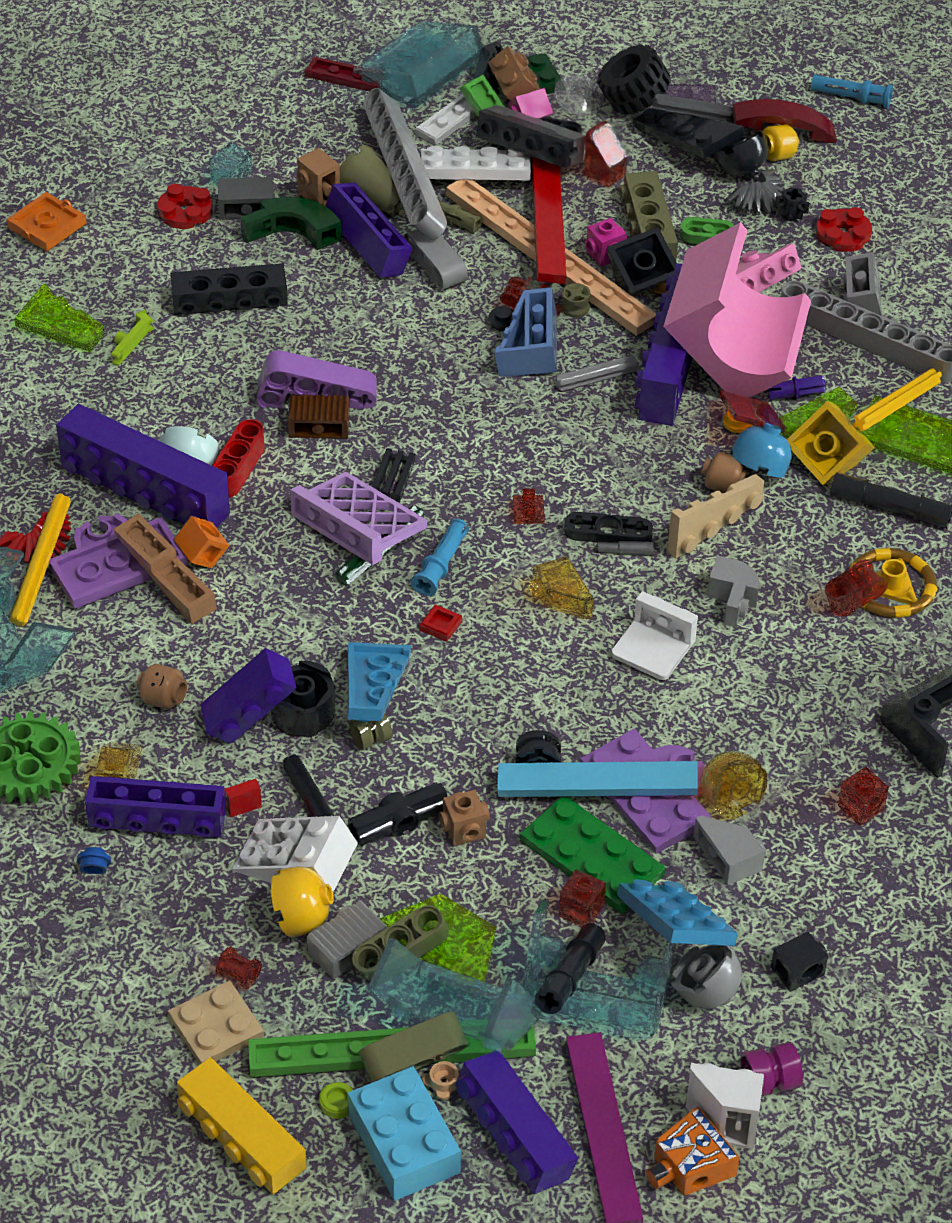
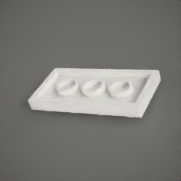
[421,146,530,180]

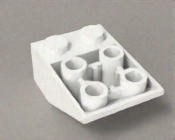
[232,816,358,892]

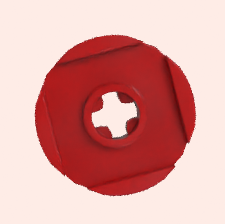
[157,184,213,229]
[816,207,872,252]

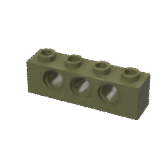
[620,171,678,261]

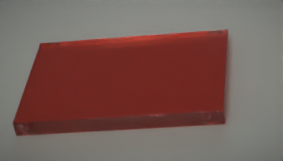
[719,390,786,433]

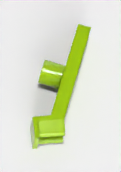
[111,309,154,366]

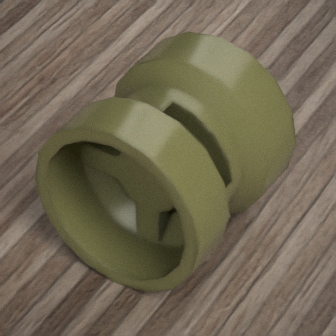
[349,713,393,750]

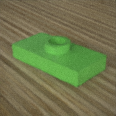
[460,75,504,116]

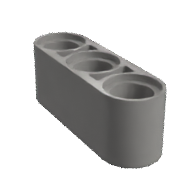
[404,229,468,290]

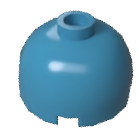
[730,423,791,478]

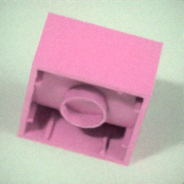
[663,223,811,403]

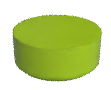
[319,1082,353,1119]

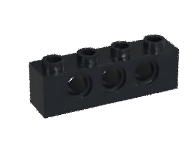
[170,263,288,315]

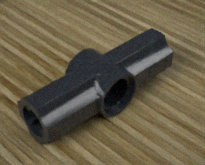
[348,782,448,846]

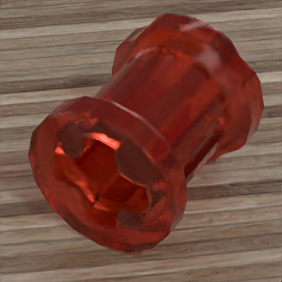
[215,946,262,989]

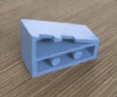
[494,287,557,376]

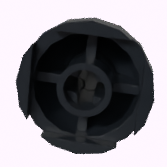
[713,129,769,179]

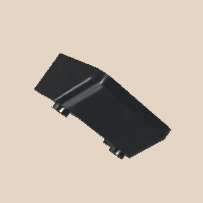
[880,665,952,778]

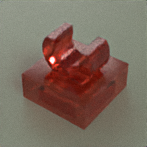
[513,488,545,524]

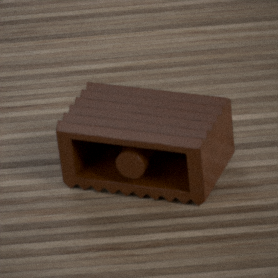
[288,394,350,439]

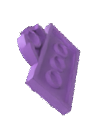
[49,513,188,609]
[580,728,711,854]

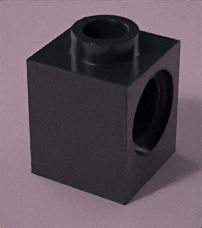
[771,931,828,992]

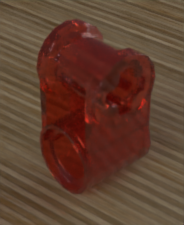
[825,559,888,617]

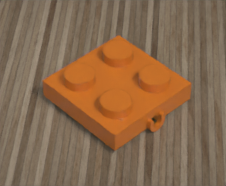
[7,192,87,251]

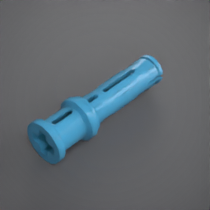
[811,74,893,108]
[411,519,469,597]

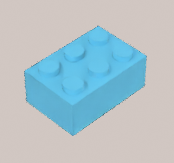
[348,1066,461,1201]

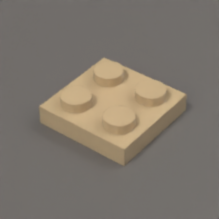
[168,980,264,1065]

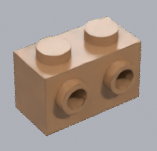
[488,46,540,101]
[296,148,340,206]

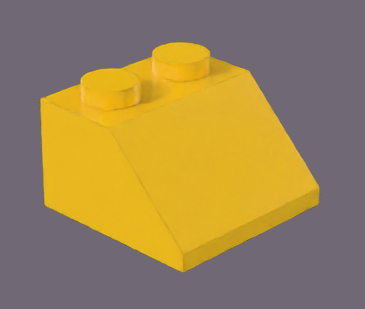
[787,401,875,486]

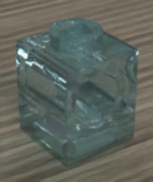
[209,142,252,184]

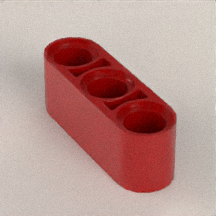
[213,419,265,498]

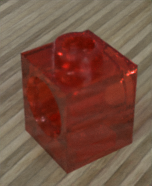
[838,766,889,826]
[559,869,606,927]

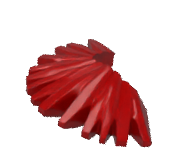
[0,511,71,563]

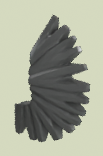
[727,169,785,213]

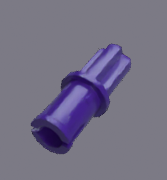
[767,375,826,401]

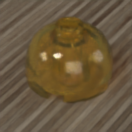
[700,751,768,819]

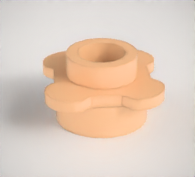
[423,1061,459,1100]

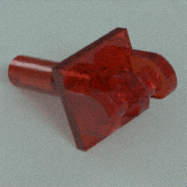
[500,276,563,317]

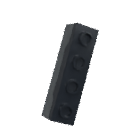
[476,105,587,168]

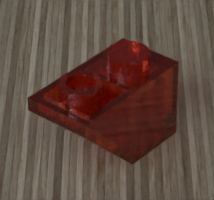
[584,120,627,188]

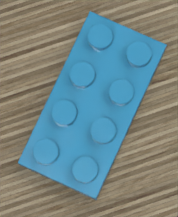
[617,879,738,946]

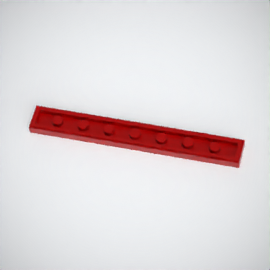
[531,156,567,284]

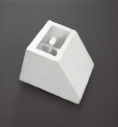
[686,1063,764,1149]

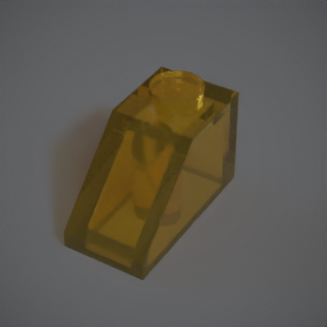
[529,556,593,620]
[95,742,143,779]

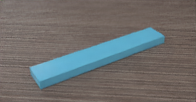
[497,761,698,797]

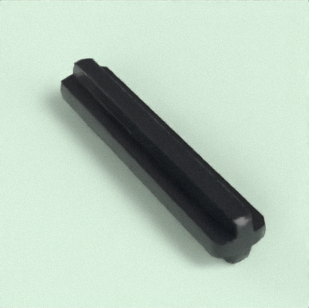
[283,754,335,817]

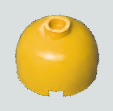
[271,866,334,938]

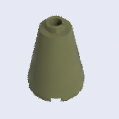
[339,145,405,217]

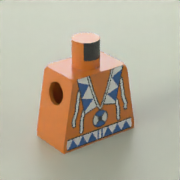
[646,1106,740,1196]

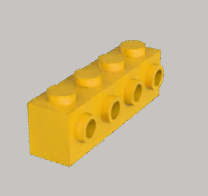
[177,1057,307,1195]

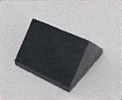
[607,227,677,295]

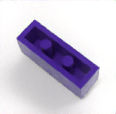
[200,648,297,743]

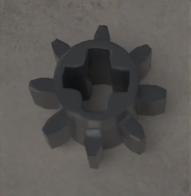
[774,187,810,221]

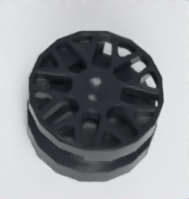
[515,730,561,763]

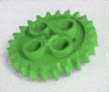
[0,711,81,804]

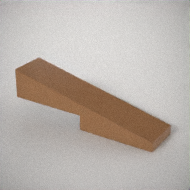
[114,513,217,624]

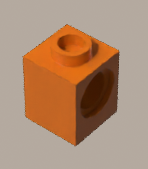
[174,516,230,568]

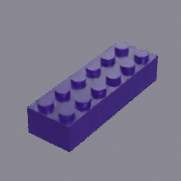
[634,263,693,426]
[56,403,230,528]

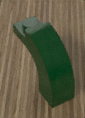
[241,197,342,250]

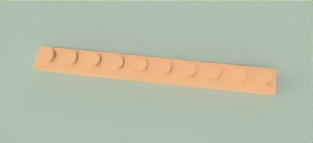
[446,179,656,336]

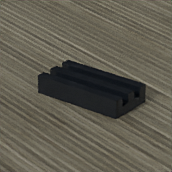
[372,448,416,502]

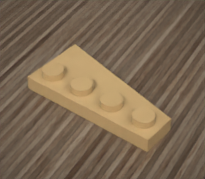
[667,474,764,559]

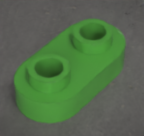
[680,217,734,244]

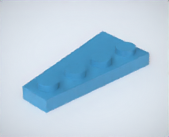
[347,642,412,722]

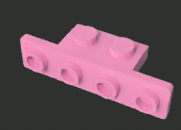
[735,244,801,293]

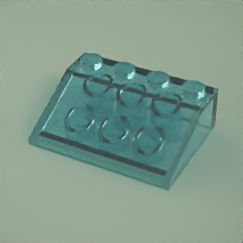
[353,21,483,105]

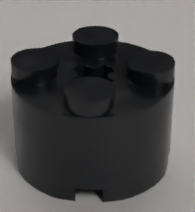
[271,661,336,737]

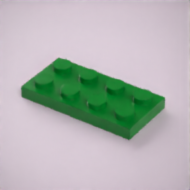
[520,796,666,914]

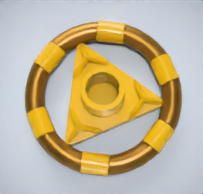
[846,548,937,618]

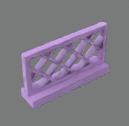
[291,472,427,565]

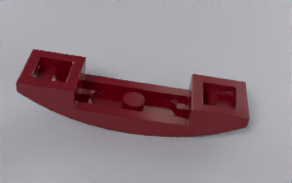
[732,99,837,143]

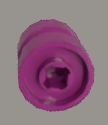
[740,1042,803,1096]

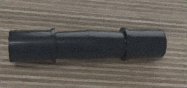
[830,472,952,529]
[535,923,606,1014]

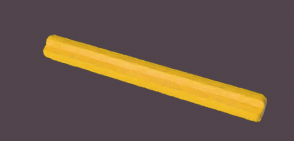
[853,368,942,431]
[9,493,71,627]

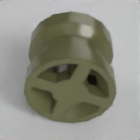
[562,283,590,318]

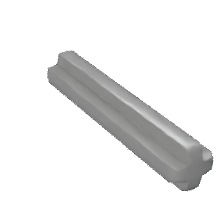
[556,355,638,392]

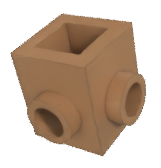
[439,790,490,846]

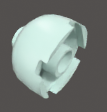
[159,426,219,466]

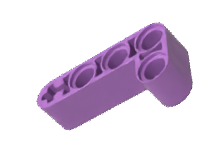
[257,350,377,408]

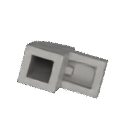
[707,555,759,627]

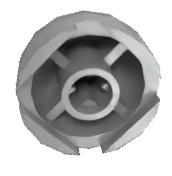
[671,945,743,1009]

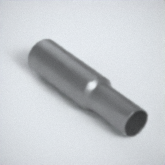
[598,541,654,556]

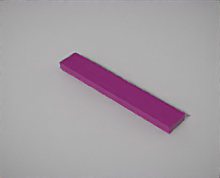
[566,1032,644,1223]

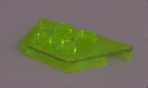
[379,893,496,995]

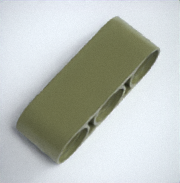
[352,905,449,983]
[359,1011,469,1083]

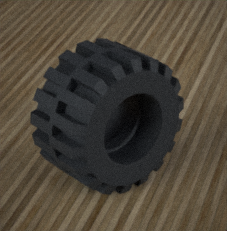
[597,44,671,115]

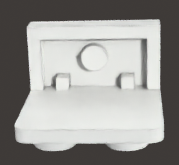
[612,591,698,680]

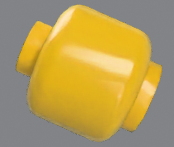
[763,125,799,161]

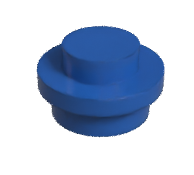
[77,847,111,874]

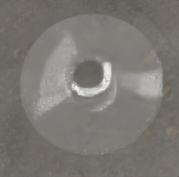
[554,75,606,116]

